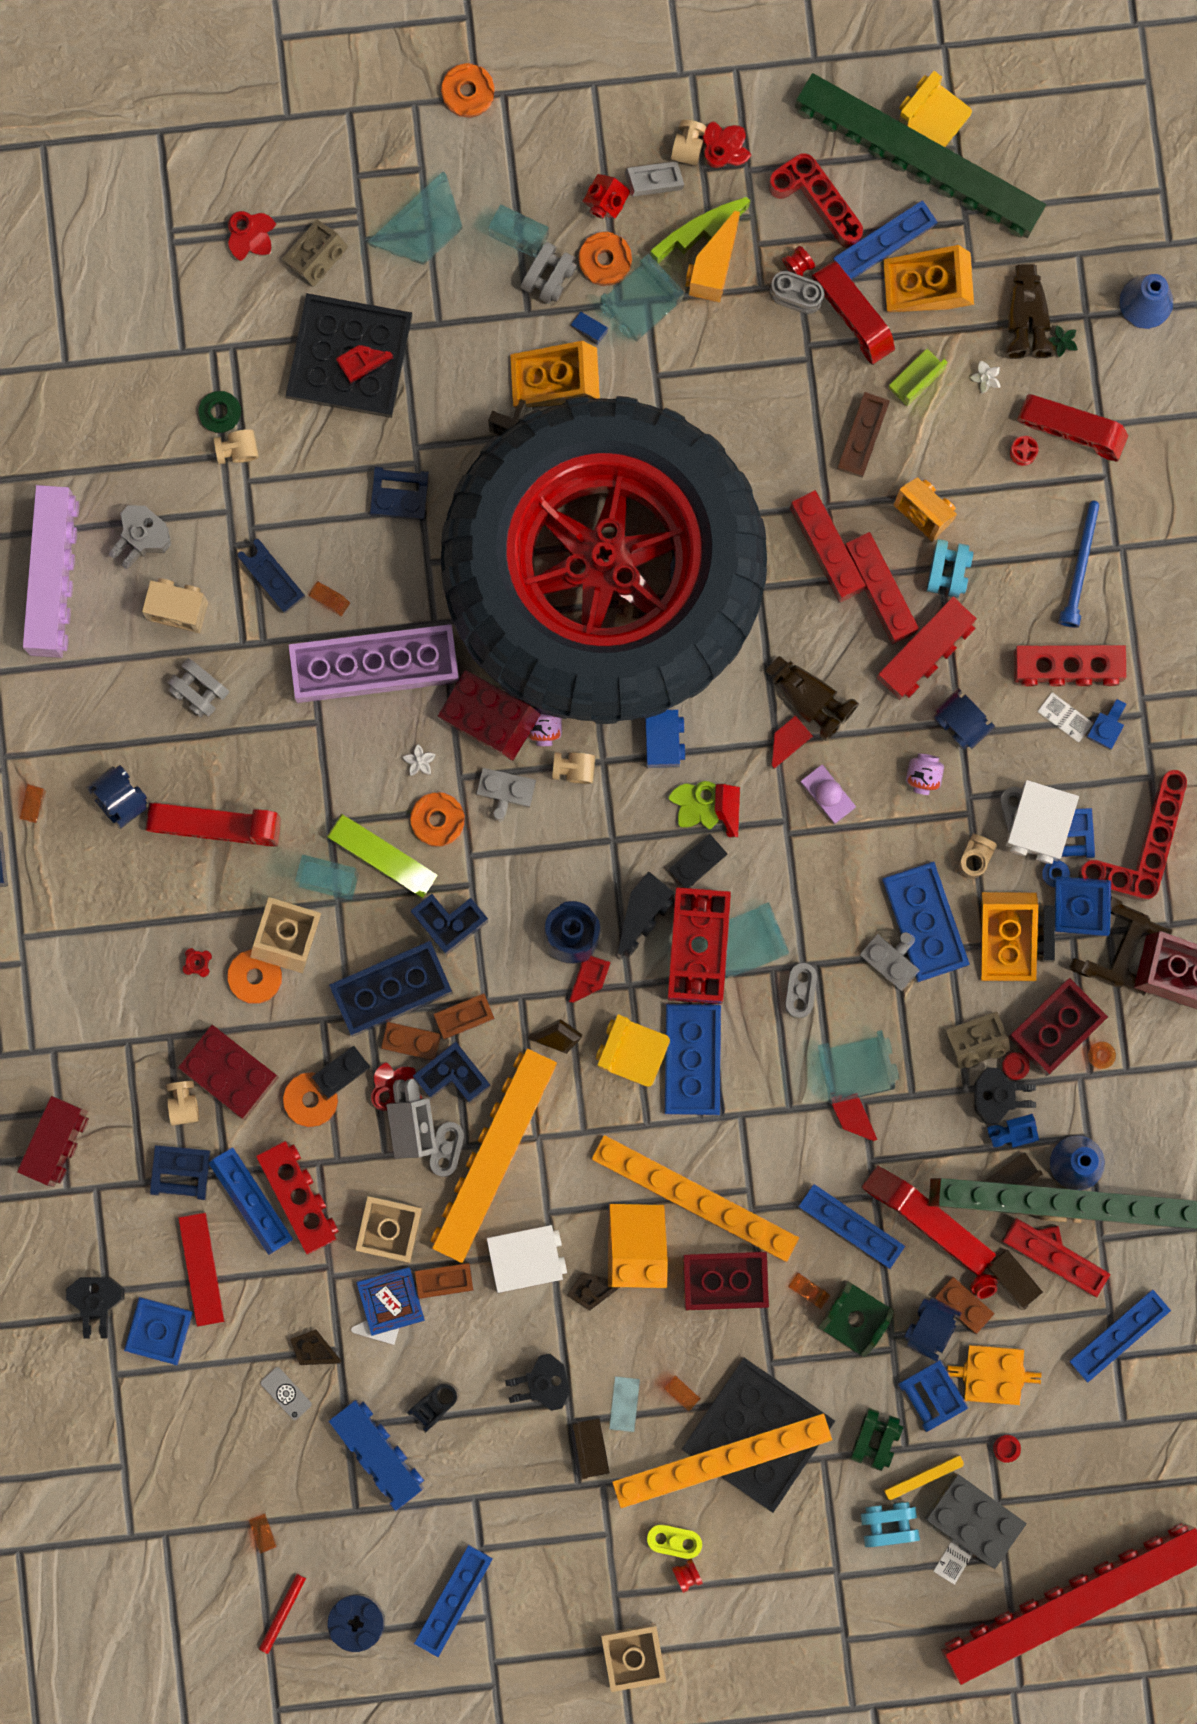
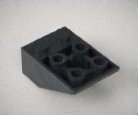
[617,871,674,960]

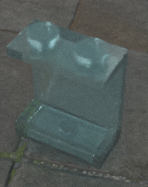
[600,254,685,342]
[295,855,359,901]
[725,902,789,979]
[818,1030,899,1104]

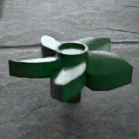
[1049,325,1078,358]

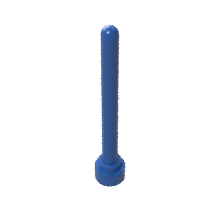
[1058,500,1099,628]

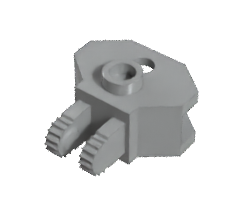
[109,505,171,569]

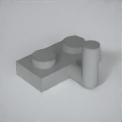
[477,768,536,822]
[860,932,920,991]

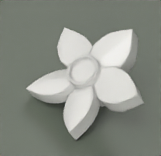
[970,361,1000,394]
[403,744,436,776]

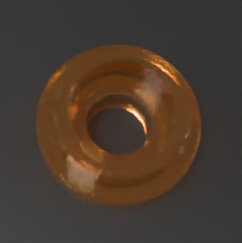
[1088,1042,1116,1069]

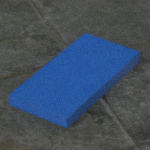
[882,862,970,983]
[665,1004,721,1115]

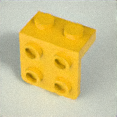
[899,71,972,147]
[596,1014,670,1087]

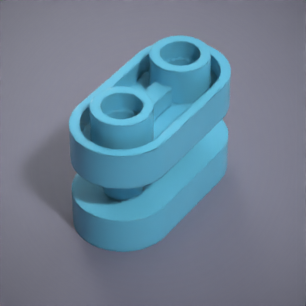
[926,539,974,598]
[861,1502,920,1547]

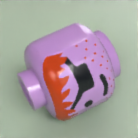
[528,707,562,746]
[906,753,944,795]

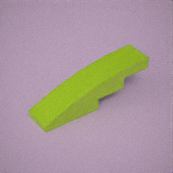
[650,197,750,265]
[327,814,438,898]

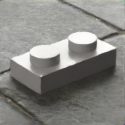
[625,161,684,197]

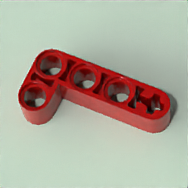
[769,153,863,248]
[812,260,895,365]
[1017,394,1128,462]

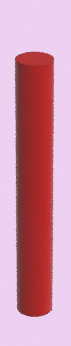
[259,1573,306,1654]

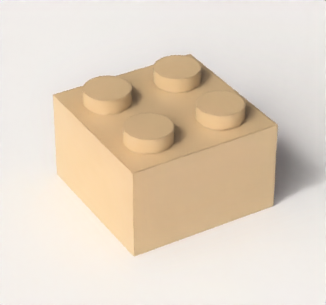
[142,578,208,634]
[250,897,321,973]
[355,1196,423,1263]
[601,1624,666,1692]

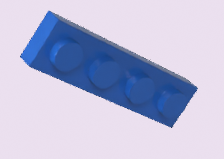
[833,200,938,280]
[208,1148,293,1255]
[798,1184,905,1269]
[1069,1289,1171,1383]
[414,1545,493,1657]

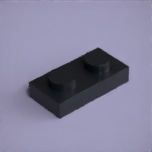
[669,834,728,888]
[1038,905,1055,963]
[309,1046,370,1101]

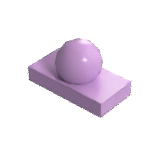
[801,765,856,825]

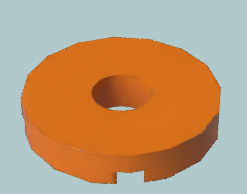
[441,63,495,118]
[579,232,632,286]
[411,792,465,847]
[228,949,282,1004]
[283,1072,338,1127]

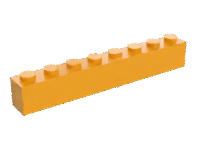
[430,1049,557,1263]

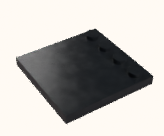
[286,293,413,418]
[681,1357,835,1513]

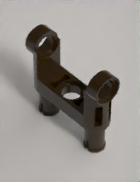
[1068,896,1172,996]

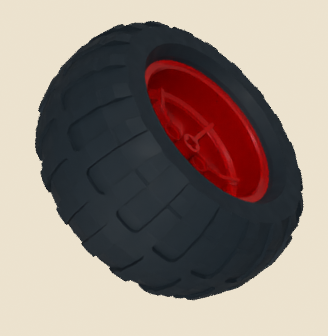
[441,396,767,724]

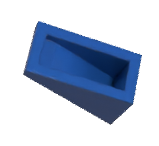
[571,312,608,345]

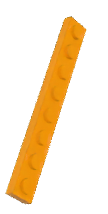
[591,1135,799,1262]
[612,1414,832,1509]

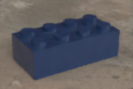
[329,941,453,1037]

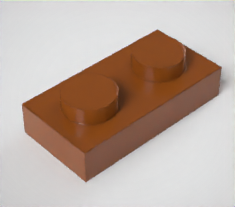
[434,993,495,1040]
[381,1022,441,1061]
[415,1263,474,1299]
[934,1277,995,1334]

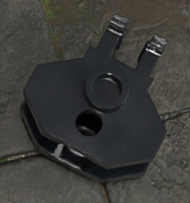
[974,1068,1036,1124]
[66,1277,125,1339]
[505,1354,570,1411]

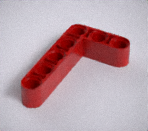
[1078,770,1187,902]
[145,803,281,847]
[861,1165,996,1276]

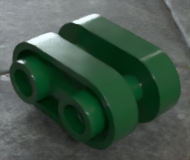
[850,1407,903,1471]

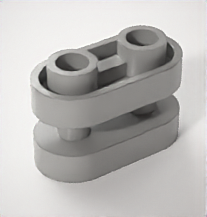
[520,242,577,304]
[770,271,824,314]
[167,658,229,718]

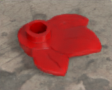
[703,121,751,168]
[228,211,276,261]
[371,1062,422,1111]

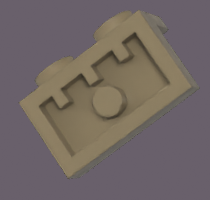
[282,219,348,287]
[946,1012,1010,1069]

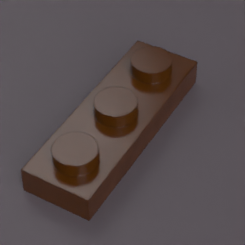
[837,392,890,478]

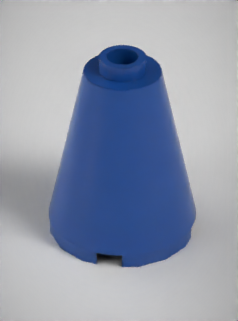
[1119,274,1173,329]
[1050,1135,1105,1190]

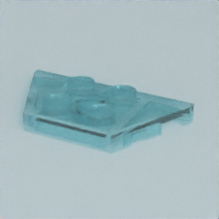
[368,171,463,265]

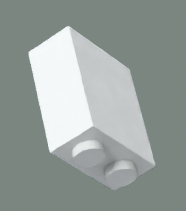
[1005,780,1079,864]
[487,1225,567,1293]

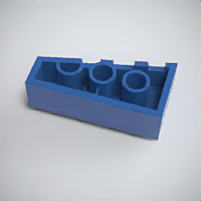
[329,1400,425,1511]

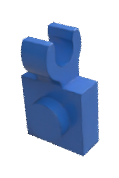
[1087,699,1126,750]
[987,1114,1039,1148]

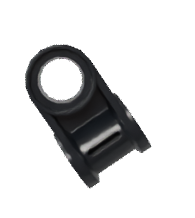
[407,1382,459,1433]

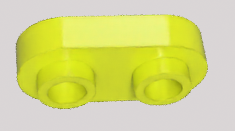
[647,1524,702,1559]

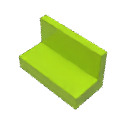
[888,349,948,406]

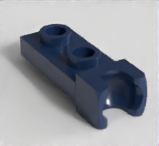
[237,539,305,614]

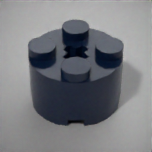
[934,688,995,750]
[86,765,148,829]
[544,901,600,964]
[904,1297,962,1362]
[328,1594,385,1652]

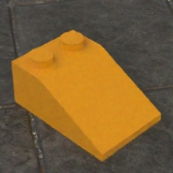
[685,211,740,303]
[884,245,974,312]
[510,341,600,408]
[893,477,957,542]
[981,892,1038,981]
[608,1204,668,1288]

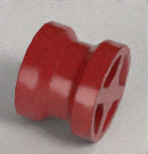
[782,246,815,276]
[1010,436,1039,466]
[672,1558,703,1593]

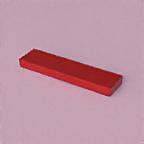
[178,1213,225,1327]
[1002,1217,1111,1298]

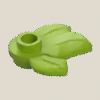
[669,781,719,830]

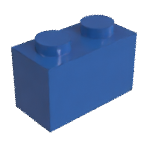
[645,709,685,768]

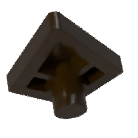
[528,1019,583,1054]
[567,1272,620,1311]
[290,1329,342,1365]

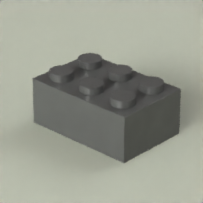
[924,1473,1027,1569]

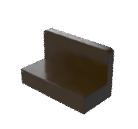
[488,399,526,436]
[983,1152,1043,1186]
[986,1250,1043,1310]
[572,1418,610,1479]

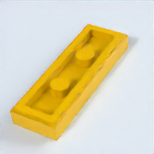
[883,1454,964,1500]

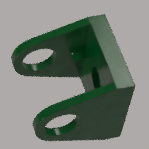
[818,1281,894,1358]

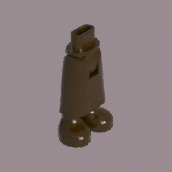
[1005,264,1056,359]
[766,656,859,741]

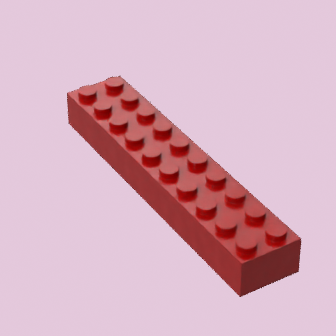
[941,1523,1197,1685]

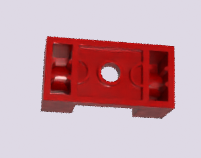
[668,888,731,1005]

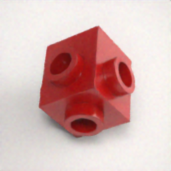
[583,174,630,219]

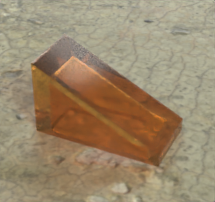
[309,581,350,617]
[20,784,46,824]
[788,1273,831,1309]
[664,1376,701,1411]
[249,1514,278,1554]

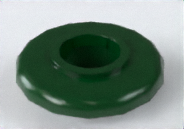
[198,391,241,433]

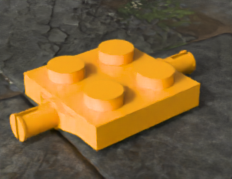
[947,1344,1042,1405]

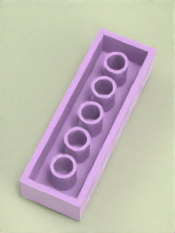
[23,485,79,658]
[289,624,459,703]

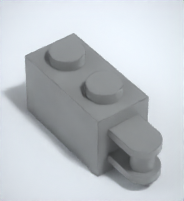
[387,1079,437,1159]

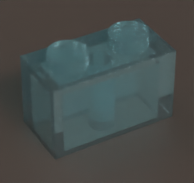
[488,204,549,258]

